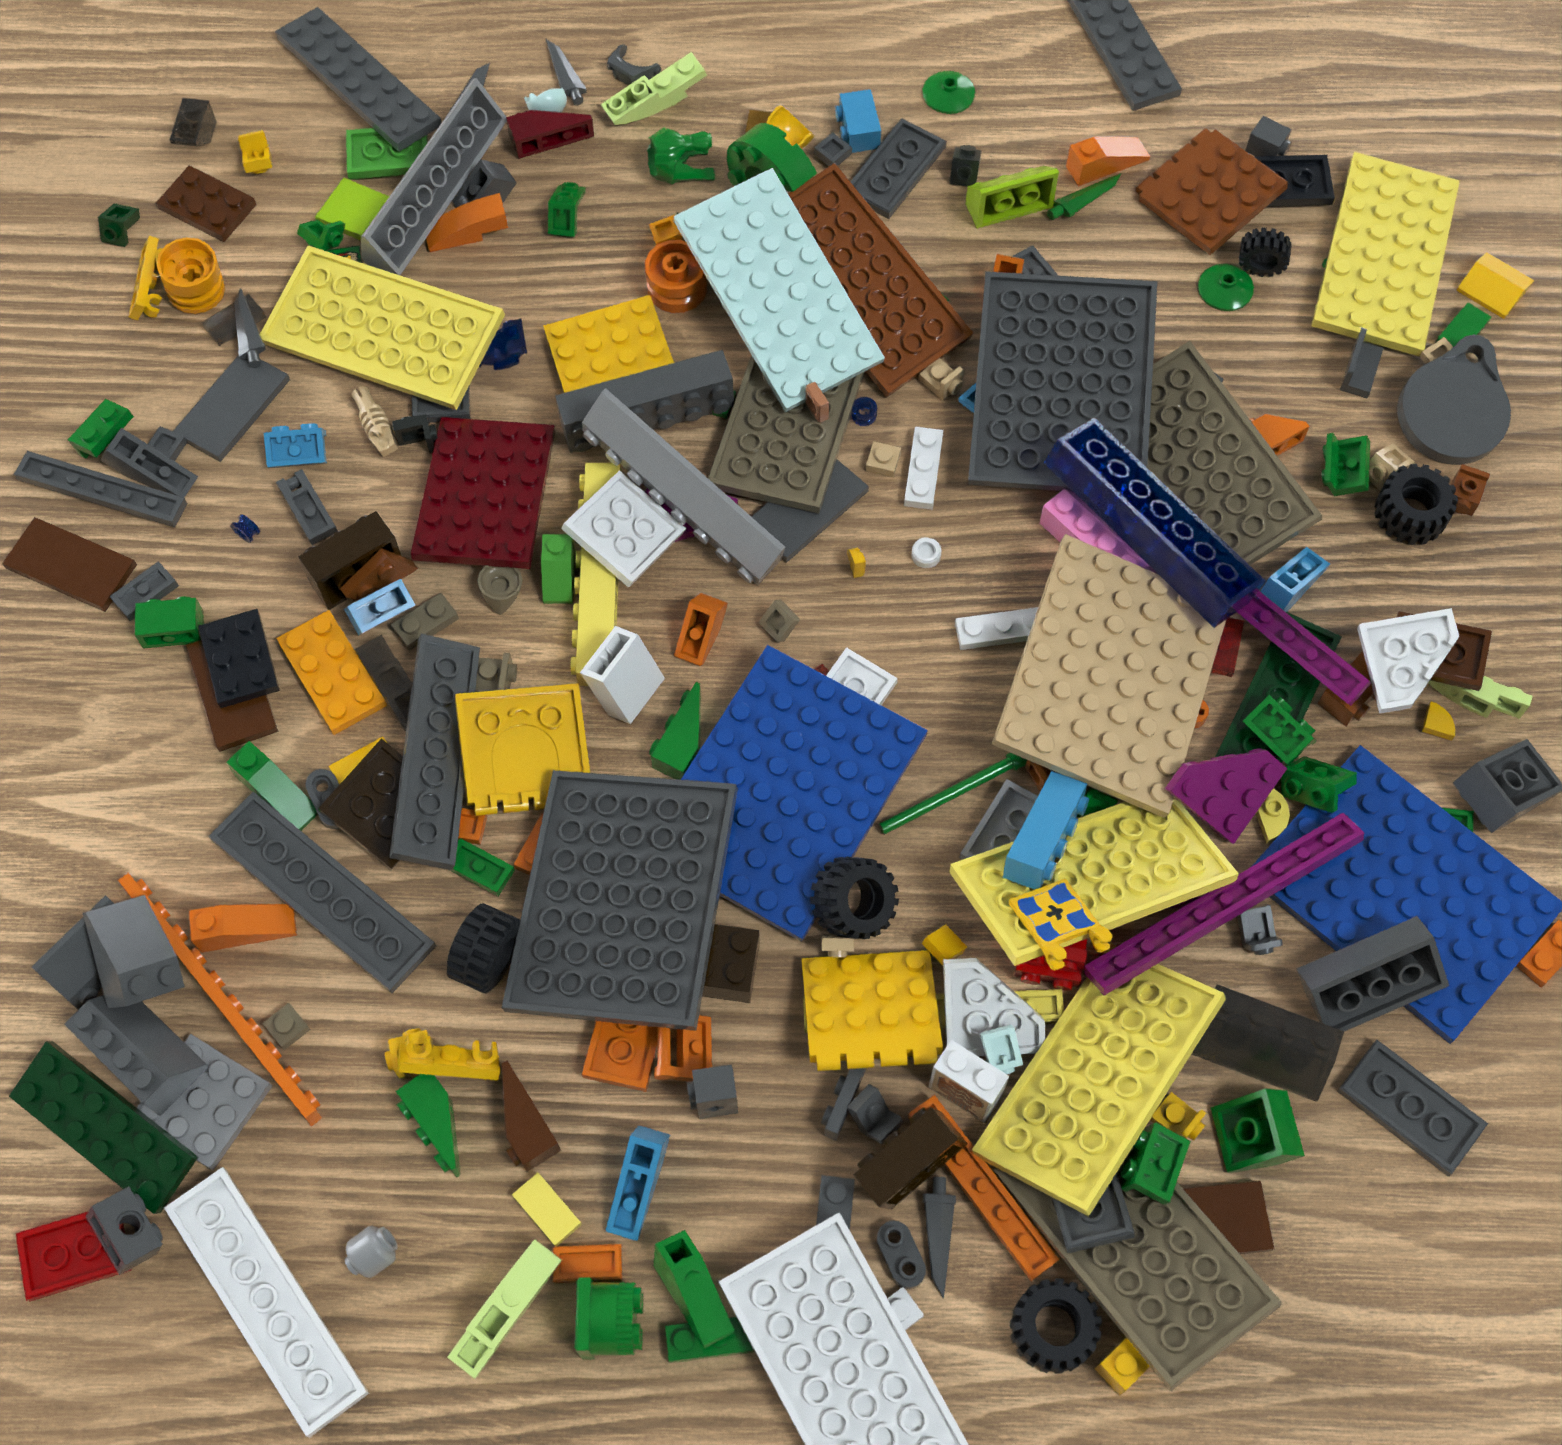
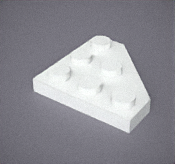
[1357,608,1459,714]
[943,958,1045,1056]

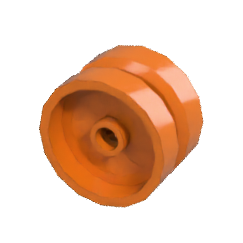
[645,240,707,313]

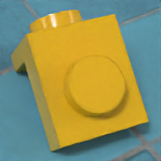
[238,130,273,174]
[385,1028,433,1079]

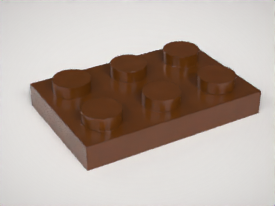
[156,165,257,242]
[1396,611,1492,691]

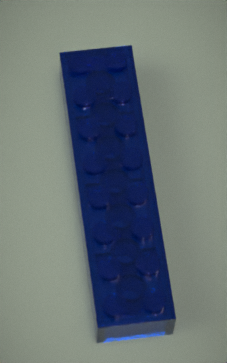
[1044,418,1266,628]

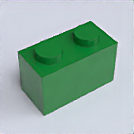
[135,596,204,649]

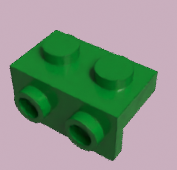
[68,399,134,459]
[1321,433,1371,496]

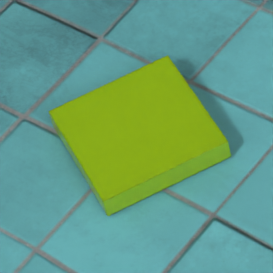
[315,177,390,241]

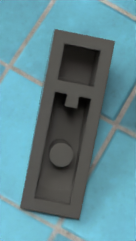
[101,428,198,498]

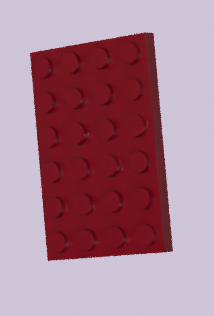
[410,417,555,569]

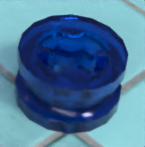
[852,397,877,426]
[230,514,261,543]

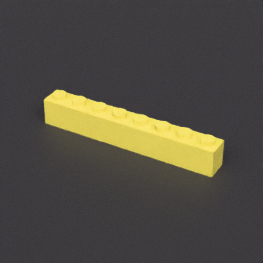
[571,463,622,686]

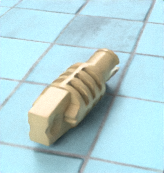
[352,386,398,457]

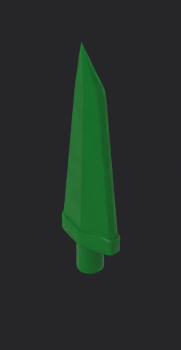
[1047,173,1121,220]

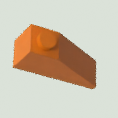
[1066,137,1150,186]
[189,904,297,953]

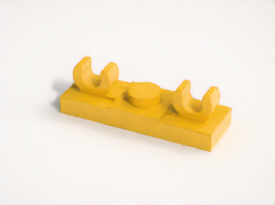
[128,235,163,321]
[398,1034,501,1080]

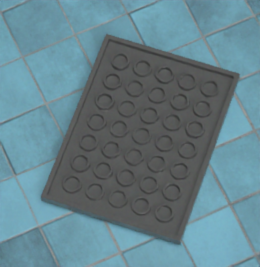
[968,272,1158,497]
[501,770,738,1031]

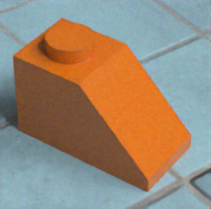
[1250,414,1310,456]
[674,593,728,666]

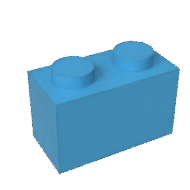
[835,89,881,153]
[344,579,415,636]

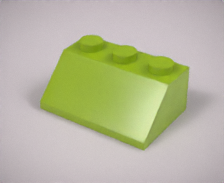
[965,166,1059,229]

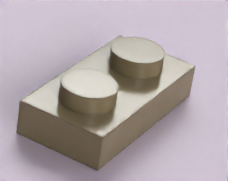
[391,593,459,651]

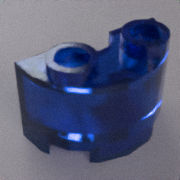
[479,318,527,370]

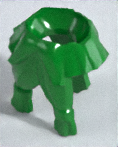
[647,127,715,185]

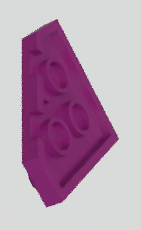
[1165,749,1287,844]

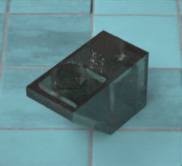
[169,98,217,146]

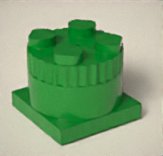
[575,1277,644,1360]

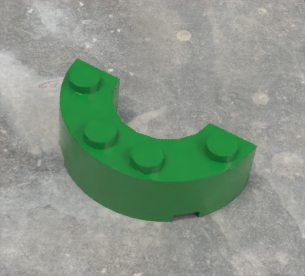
[727,123,817,192]

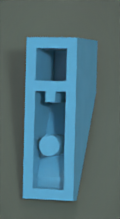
[1260,547,1330,612]
[605,1125,670,1241]

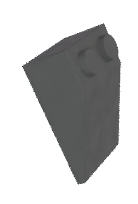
[1453,739,1562,833]
[83,895,185,1008]

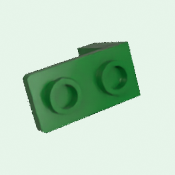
[548,182,585,237]

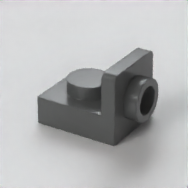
[847,1084,904,1144]

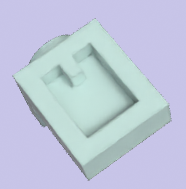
[980,1024,1023,1074]

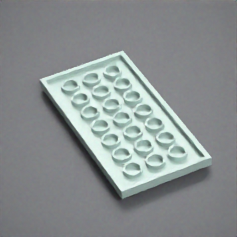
[673,168,885,412]

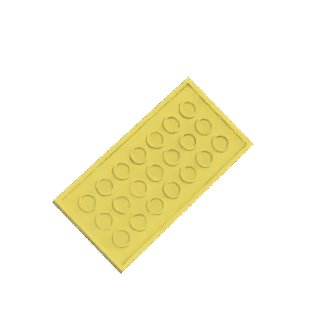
[1311,152,1460,356]
[260,246,505,410]
[949,797,1239,966]
[972,943,1226,1217]

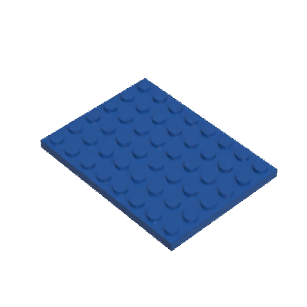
[681,645,928,942]
[1251,745,1562,1044]

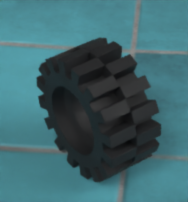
[1239,228,1292,277]

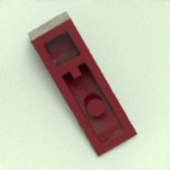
[506,110,595,159]

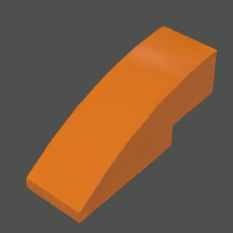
[426,193,508,252]

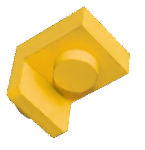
[1150,1092,1206,1141]

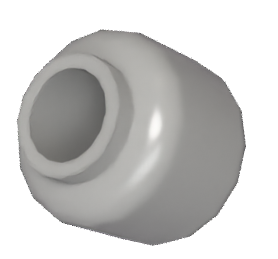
[345,1226,398,1278]

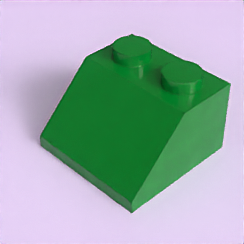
[1211,1088,1305,1173]

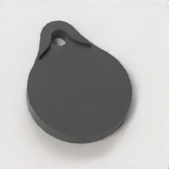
[1397,334,1511,465]

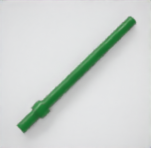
[879,753,1027,835]

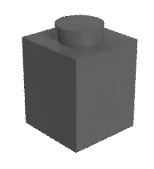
[1245,116,1292,156]

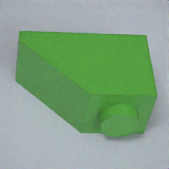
[541,534,576,604]

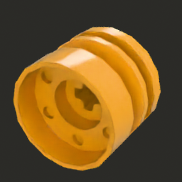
[156,237,225,314]

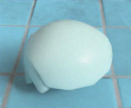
[524,88,567,112]

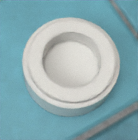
[911,538,941,568]

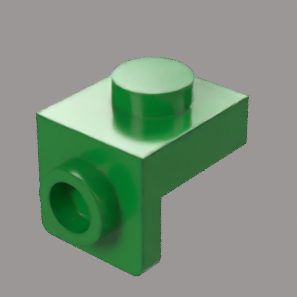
[297,219,346,251]

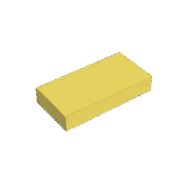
[512,1172,582,1247]

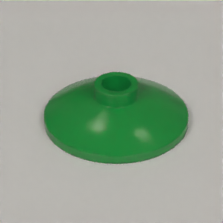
[922,71,975,114]
[1198,264,1254,311]

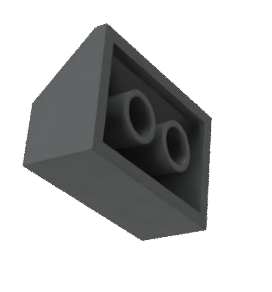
[32,895,114,1010]

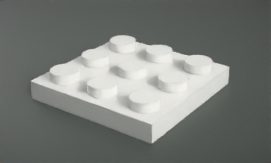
[561,470,686,587]

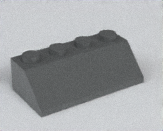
[1297,916,1449,1038]
[64,995,209,1116]

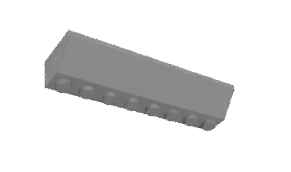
[361,78,507,275]
[582,388,785,586]

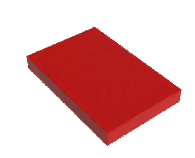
[15,1211,132,1302]

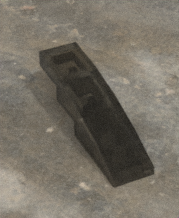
[355,635,413,733]

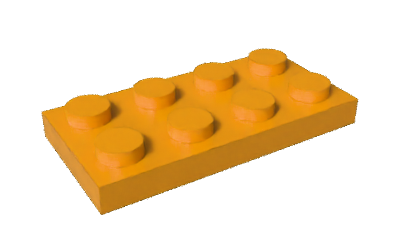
[276,610,388,735]

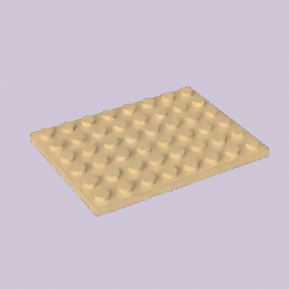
[992,534,1230,818]

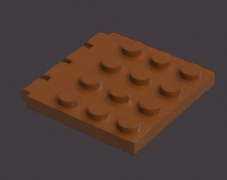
[1135,129,1288,255]

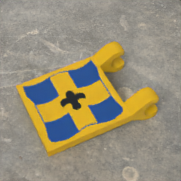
[1009,878,1112,970]

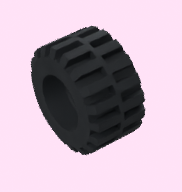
[1374,464,1458,545]
[810,857,899,939]
[447,903,520,994]
[1010,1278,1102,1374]

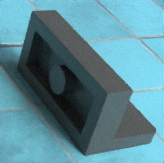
[1340,328,1383,398]

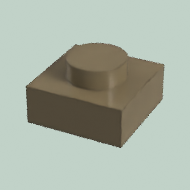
[759,599,800,643]
[262,1003,311,1051]

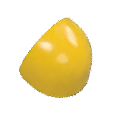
[767,105,814,149]

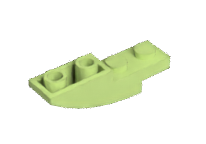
[601,52,707,125]
[1428,676,1533,719]
[447,1239,562,1379]

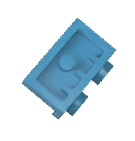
[263,423,327,468]

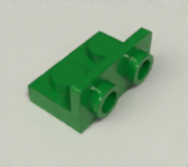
[1243,695,1317,766]
[1281,756,1357,813]
[1121,1122,1191,1205]

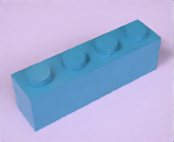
[1003,771,1089,890]

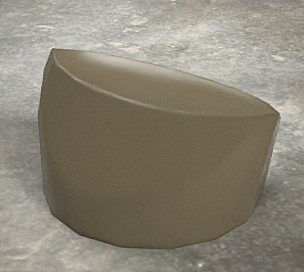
[477,566,523,615]

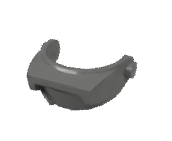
[607,44,661,85]

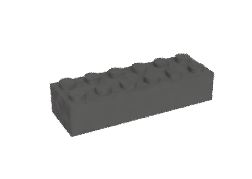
[555,350,734,453]

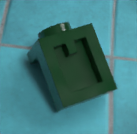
[98,203,140,247]

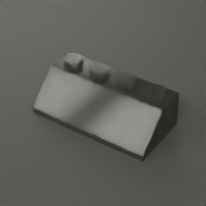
[1192,984,1344,1102]

